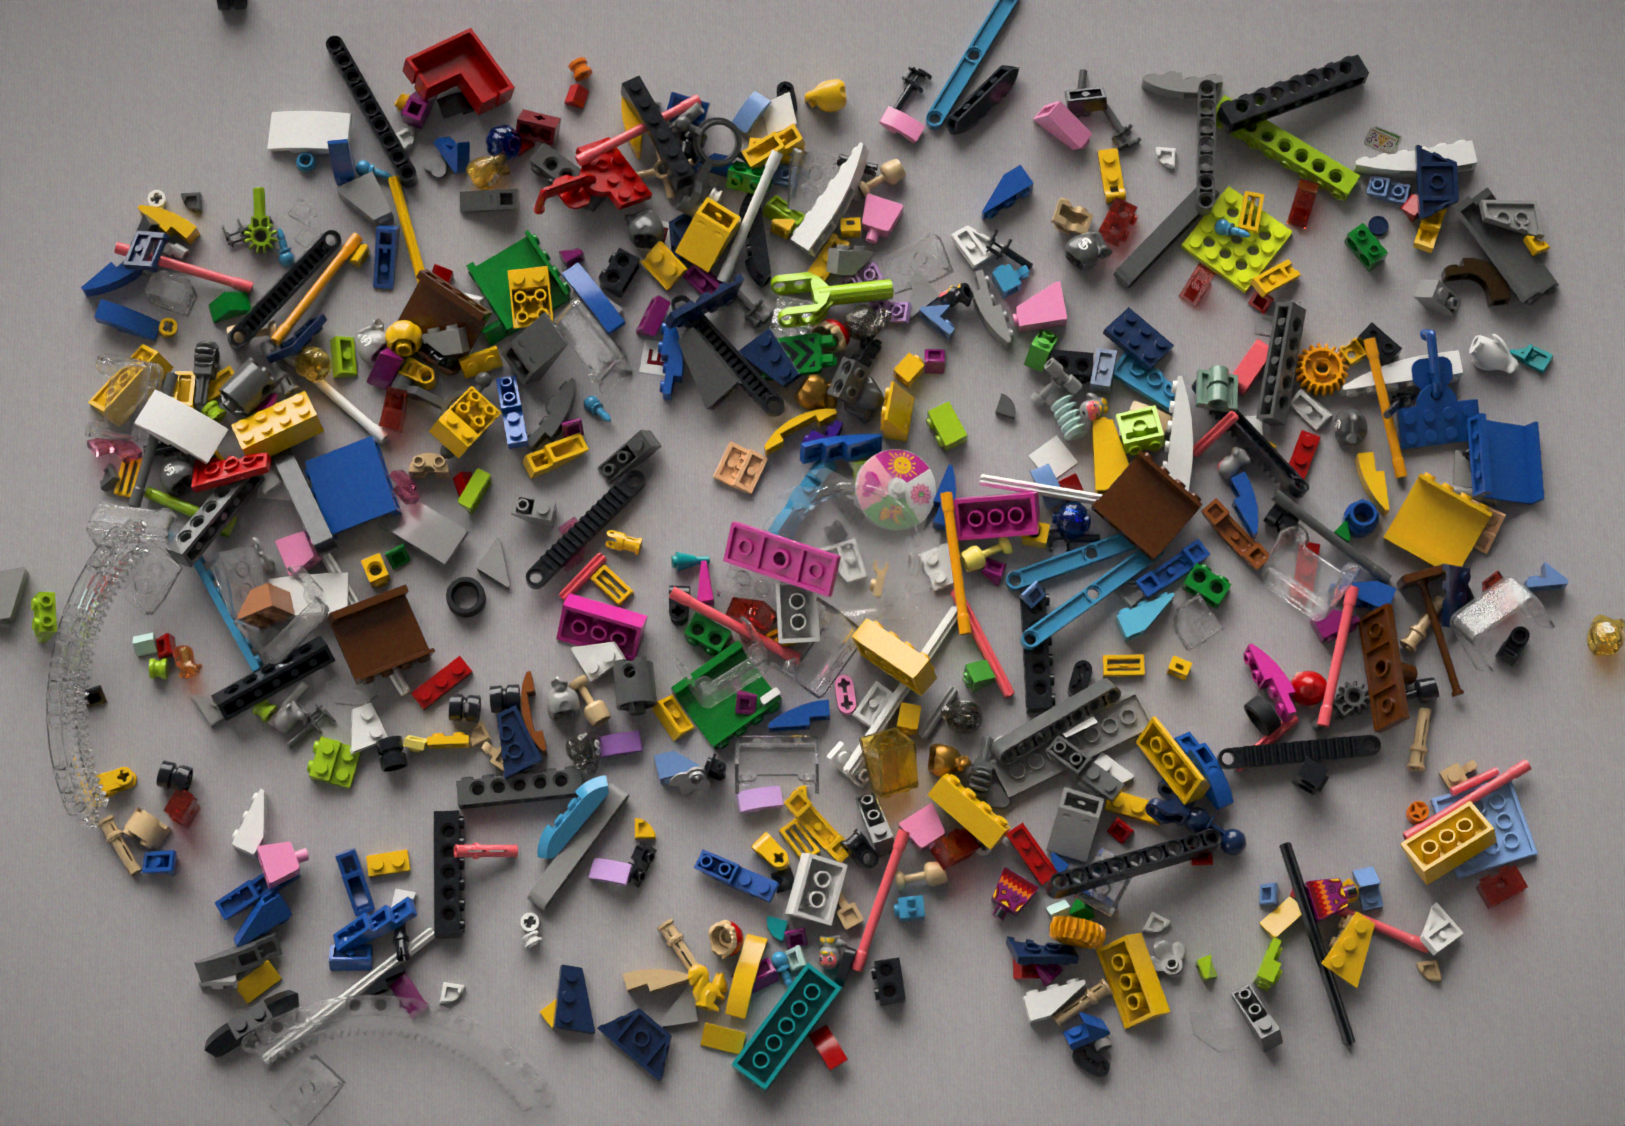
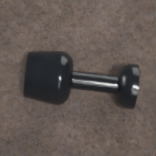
[1406,677,1439,703]

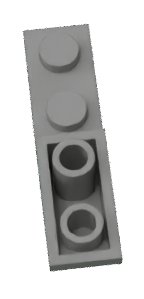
[1141,71,1223,100]
[972,270,1014,349]

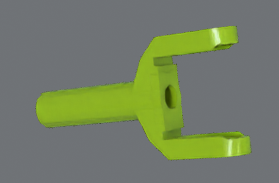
[770,272,894,328]

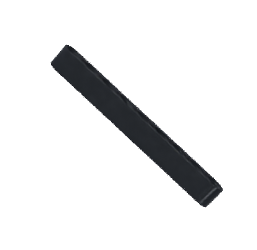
[326,36,418,188]
[1046,829,1222,899]

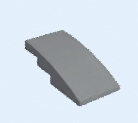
[377,492,469,566]

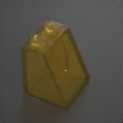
[859,727,918,798]

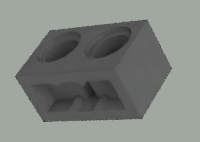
[826,357,871,405]

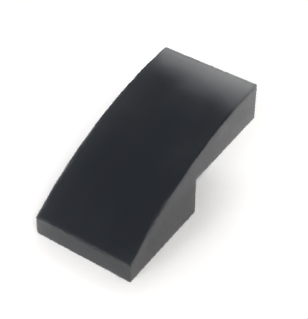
[436,92,475,119]
[367,963,407,998]

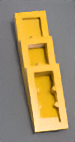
[1413,208,1447,253]

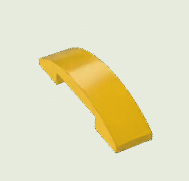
[764,409,837,456]
[783,788,849,863]
[725,934,768,1019]

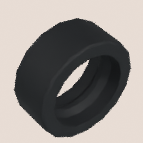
[446,577,486,618]
[1244,695,1282,736]

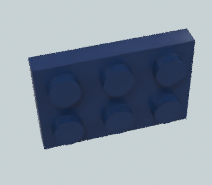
[1103,307,1174,372]

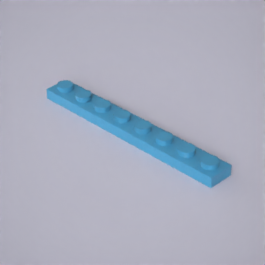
[176,534,263,672]

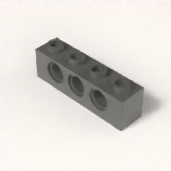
[530,143,607,212]

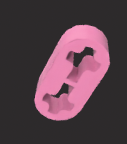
[835,675,856,715]

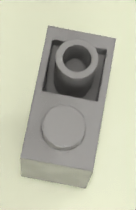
[826,245,873,275]
[1414,280,1461,317]
[422,324,470,356]
[511,494,557,527]

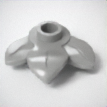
[252,537,275,573]
[669,767,711,796]
[1150,939,1186,976]

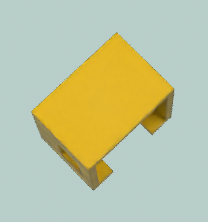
[840,217,861,238]
[1337,337,1367,368]
[1166,655,1192,680]

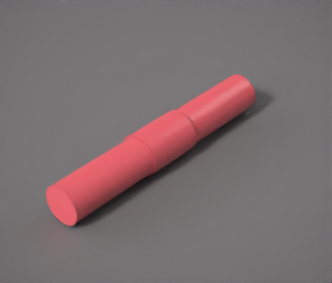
[1449,767,1499,796]

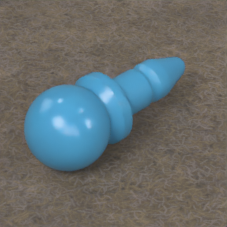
[355,160,393,179]
[1215,219,1250,238]
[277,228,295,267]
[584,396,611,422]
[771,951,793,988]

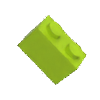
[925,401,968,452]

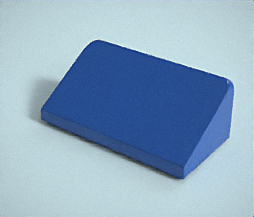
[329,945,373,971]

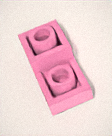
[879,107,925,143]

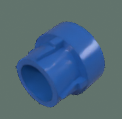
[1342,498,1379,538]

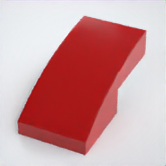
[808,1025,848,1071]

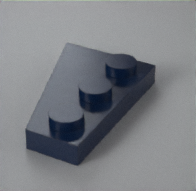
[266,314,327,364]
[739,328,801,388]
[1442,564,1471,629]
[497,705,543,780]
[1006,936,1079,966]
[553,965,595,1034]

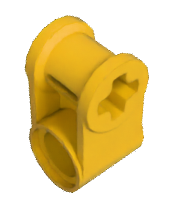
[397,356,438,390]
[94,767,137,798]
[751,832,790,871]

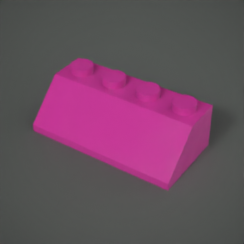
[954,491,1040,541]
[556,593,648,661]

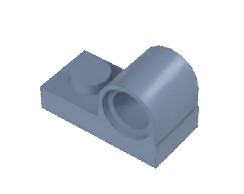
[1090,348,1117,393]

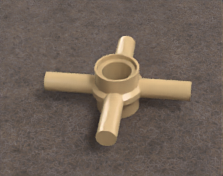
[636,148,694,199]

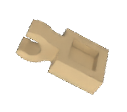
[869,560,889,598]
[481,742,504,772]
[1439,759,1478,791]
[835,892,864,931]

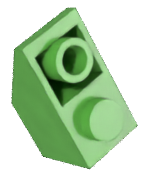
[1024,329,1059,372]
[962,659,996,693]

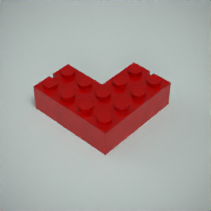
[402,28,515,116]

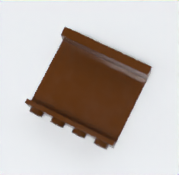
[398,269,492,375]
[1091,451,1202,562]
[327,584,435,685]

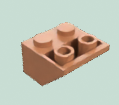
[237,583,295,629]

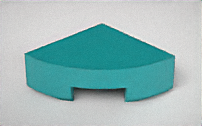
[767,916,788,942]

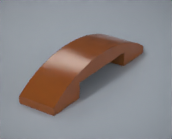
[1201,498,1272,571]
[521,671,548,755]

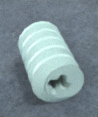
[1051,395,1089,441]

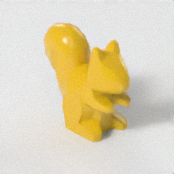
[688,964,728,1012]

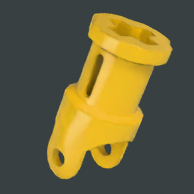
[605,530,643,555]

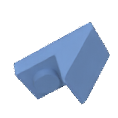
[919,305,955,341]
[1523,562,1569,593]
[1352,867,1384,912]

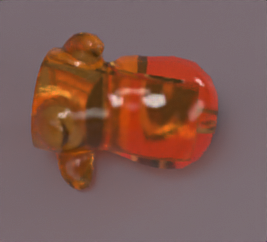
[173,645,202,678]

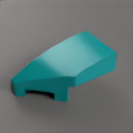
[1510,344,1553,374]

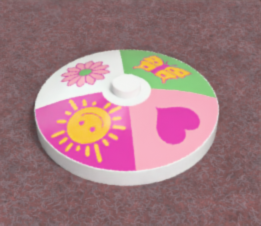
[855,449,936,531]

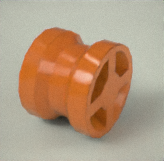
[568,57,593,81]
[1406,801,1429,825]

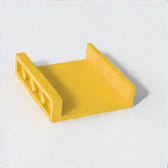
[1383,472,1493,573]

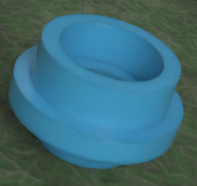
[296,152,316,172]

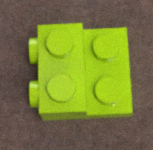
[1116,405,1165,455]
[31,592,57,643]
[307,736,362,789]
[1253,937,1283,992]

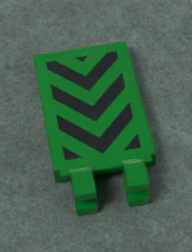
[761,333,837,381]

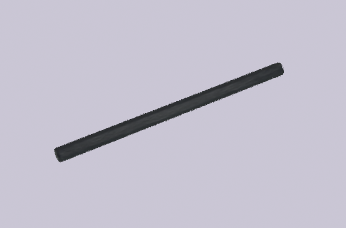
[1279,842,1355,1046]

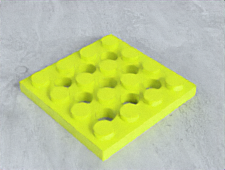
[1181,186,1293,293]

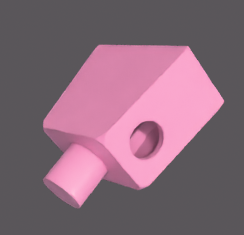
[862,193,903,244]
[275,531,323,576]
[898,803,946,857]
[256,842,309,889]

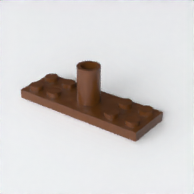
[1358,603,1418,733]

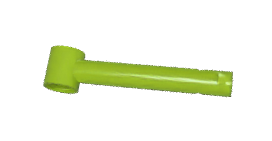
[144,486,237,537]

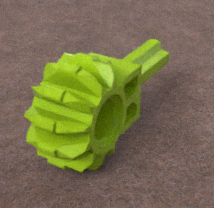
[244,187,278,254]

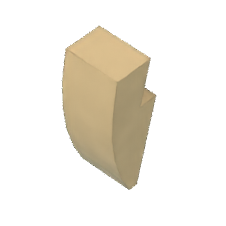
[622,969,689,994]

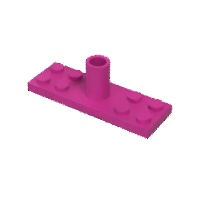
[723,521,841,597]

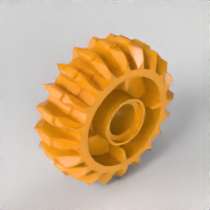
[1295,343,1349,397]
[1049,916,1106,949]

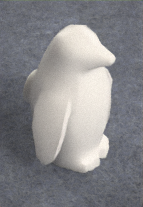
[1469,334,1519,374]

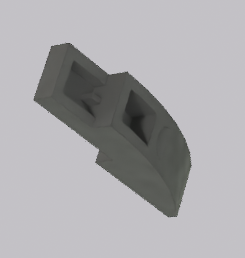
[527,378,576,453]
[1046,735,1125,803]
[194,933,282,983]

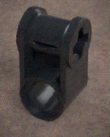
[669,585,691,626]
[1494,626,1530,667]
[840,829,879,868]

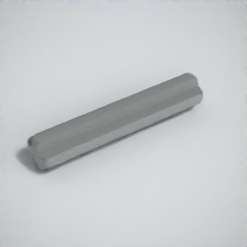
[918,686,958,741]

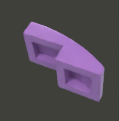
[596,730,643,759]

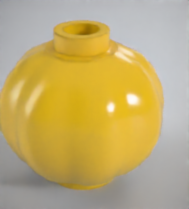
[385,320,423,356]

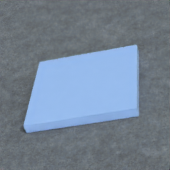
[1430,781,1538,879]

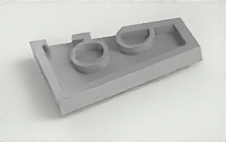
[1479,200,1544,239]

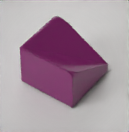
[559,248,584,269]

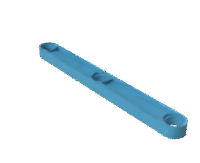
[926,0,1019,130]
[1006,533,1137,591]
[1020,549,1165,650]

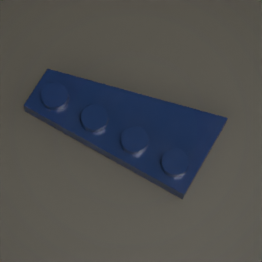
[665,274,744,330]

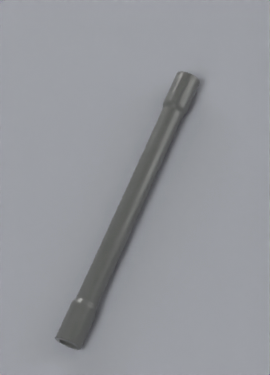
[128,372,179,509]
[1271,490,1392,584]

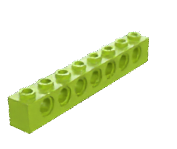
[1216,95,1360,202]

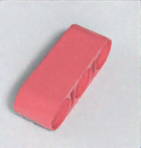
[1233,339,1269,396]

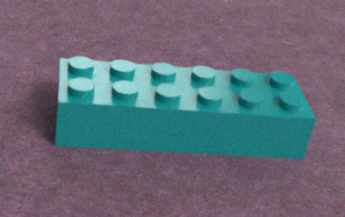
[731,963,842,1093]

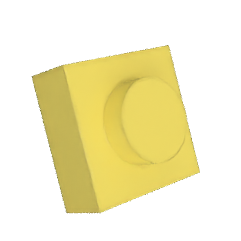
[403,735,427,753]

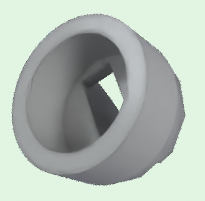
[1094,1036,1113,1052]

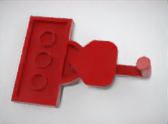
[533,137,652,215]

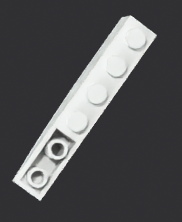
[1353,140,1477,178]
[791,142,869,257]
[1340,350,1463,397]
[1162,376,1193,492]

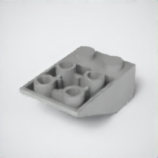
[1046,787,1105,863]

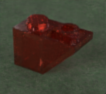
[1287,179,1319,229]
[379,387,408,433]

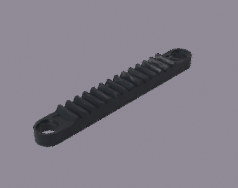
[227,230,342,348]
[671,295,784,417]
[1192,380,1309,498]
[526,470,645,590]
[1217,735,1381,770]

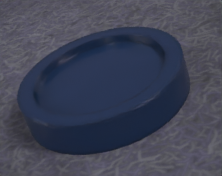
[1368,216,1388,236]

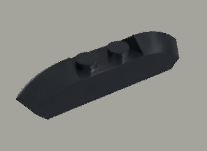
[946,65,1020,135]
[739,193,771,288]
[204,990,299,1057]

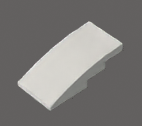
[267,111,353,155]
[134,390,229,464]
[269,572,349,619]

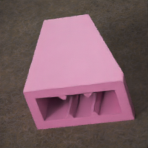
[1033,101,1092,150]
[1012,281,1067,332]

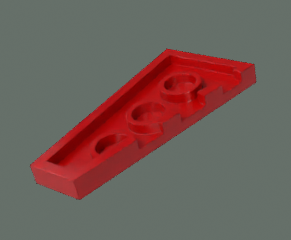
[191,453,271,493]

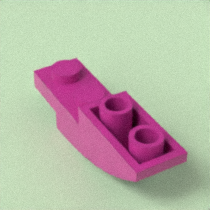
[1243,644,1296,723]

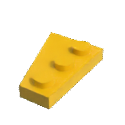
[1321,912,1375,988]

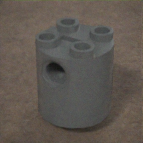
[219,357,279,417]
[613,656,657,716]

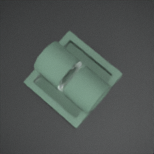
[1195,365,1238,413]

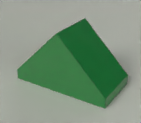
[208,292,251,324]

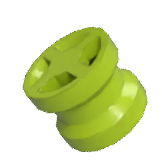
[201,400,227,423]
[149,659,169,679]
[252,699,278,723]

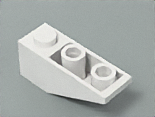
[231,788,267,859]
[1023,978,1086,1024]

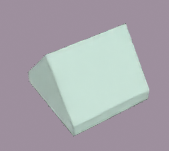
[133,633,157,657]
[1046,899,1073,921]
[784,945,807,972]

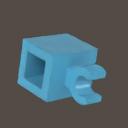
[992,264,1030,299]
[894,895,925,922]

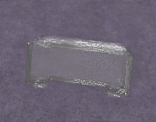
[84,353,164,443]
[1261,524,1362,621]

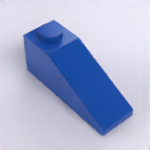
[327,139,356,186]
[373,225,400,289]

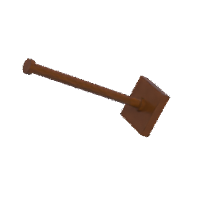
[1396,564,1464,697]

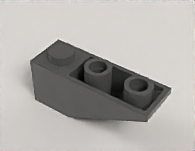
[460,189,520,212]
[597,430,662,484]
[855,791,894,858]
[1231,984,1283,1052]

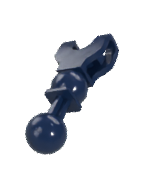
[1145,778,1247,855]

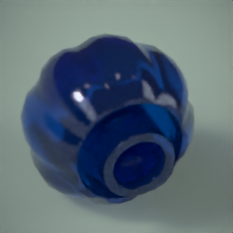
[486,124,522,162]
[1052,501,1091,540]

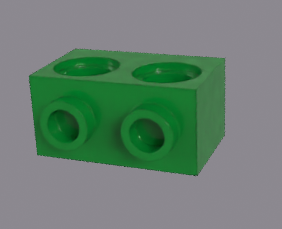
[726,160,772,194]
[1344,223,1388,272]
[1182,563,1232,609]
[684,612,732,656]

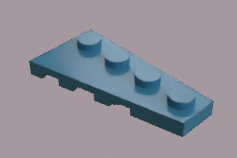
[1114,352,1189,414]

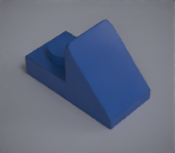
[433,137,470,173]
[142,850,178,876]
[1063,1012,1110,1050]

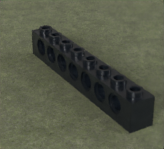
[1217,54,1369,134]

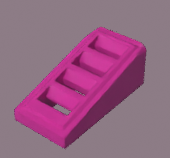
[697,560,714,606]

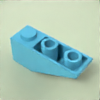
[1115,592,1174,642]

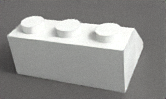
[775,580,820,644]
[785,853,848,926]

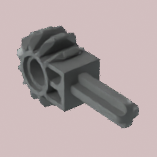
[193,341,220,406]
[1310,681,1370,732]
[966,736,994,801]

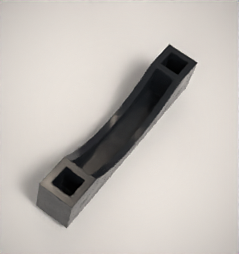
[621,75,695,191]

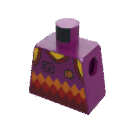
[991,867,1039,921]
[1305,878,1357,923]

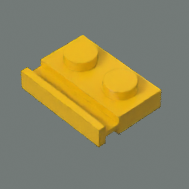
[641,241,688,290]

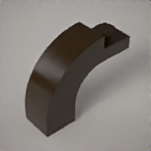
[1441,258,1511,307]

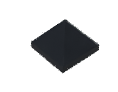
[81,685,107,709]
[771,867,794,894]

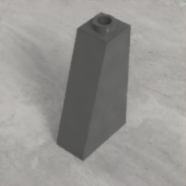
[678,327,743,410]

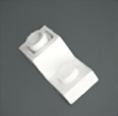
[826,741,875,788]

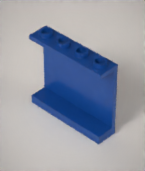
[1467,413,1544,505]
[305,436,402,540]

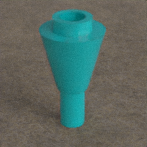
[671,552,710,572]

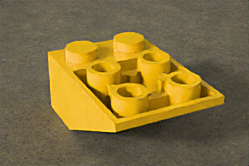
[675,197,741,273]
[508,266,554,329]
[880,381,914,442]
[429,386,501,459]

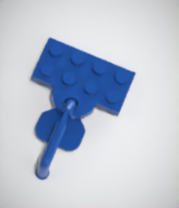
[1396,329,1479,449]

